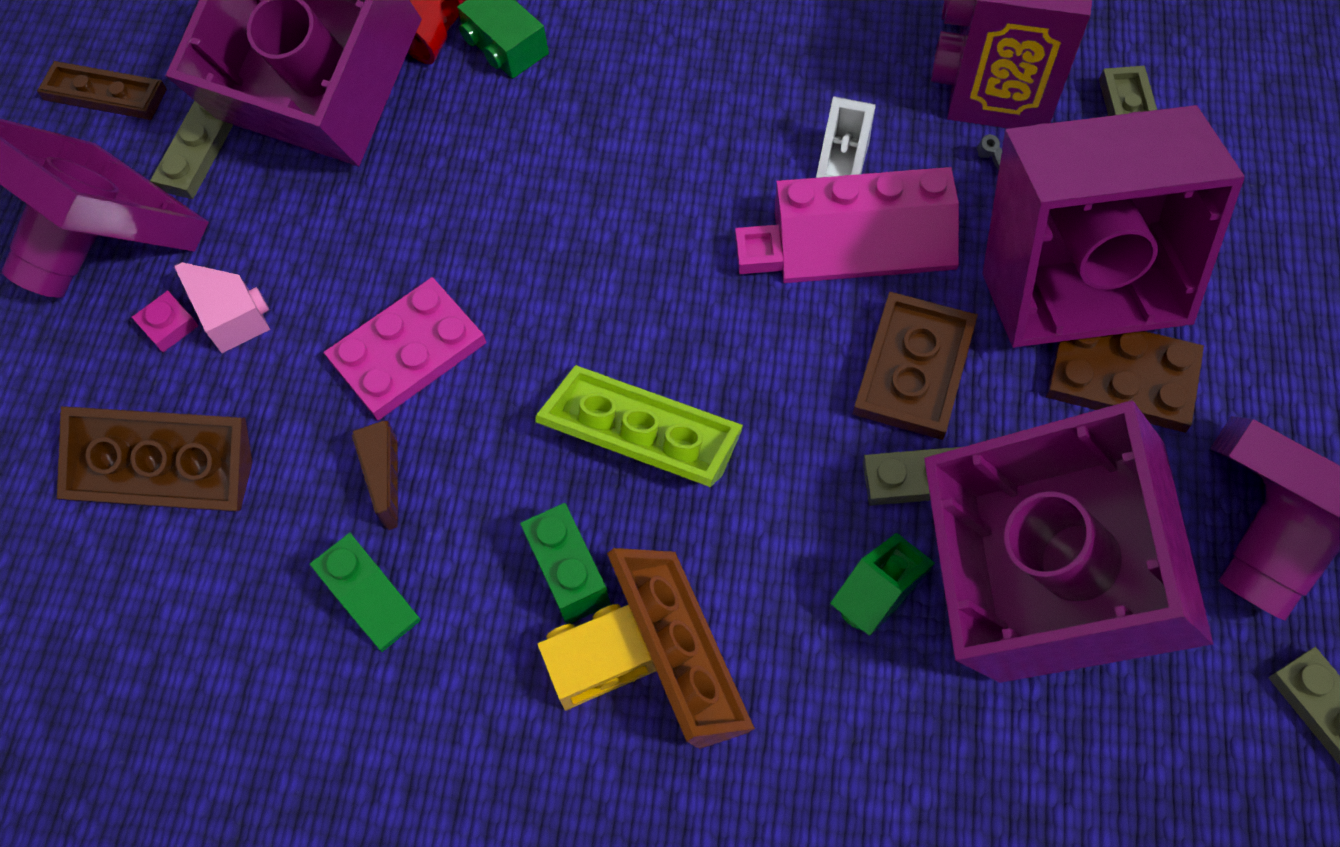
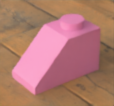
[174,262,270,353]

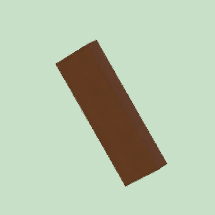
[37,61,167,120]

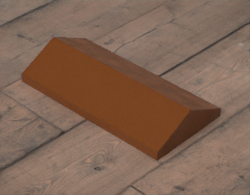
[607,548,755,749]

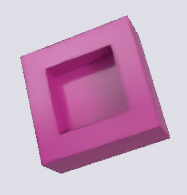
[735,225,783,274]
[132,291,199,352]

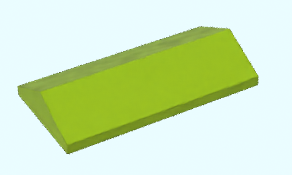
[535,365,743,487]

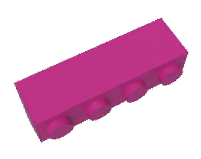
[775,167,959,283]

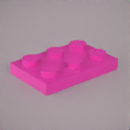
[324,277,486,421]

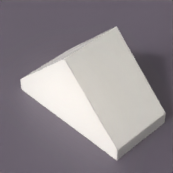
[816,96,876,178]

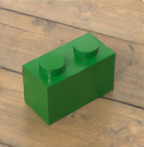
[457,0,549,79]
[520,503,611,624]

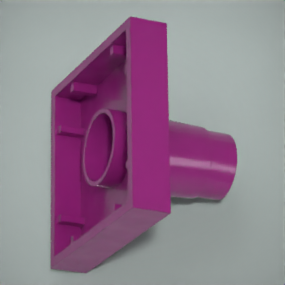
[0,119,209,298]
[1210,416,1340,621]

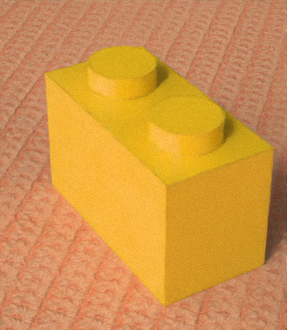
[537,604,656,711]

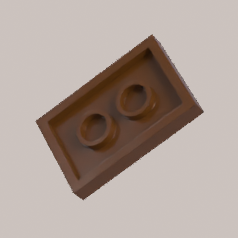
[852,291,978,440]
[1046,331,1204,433]

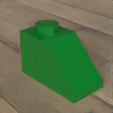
[310,533,421,652]
[830,533,935,636]

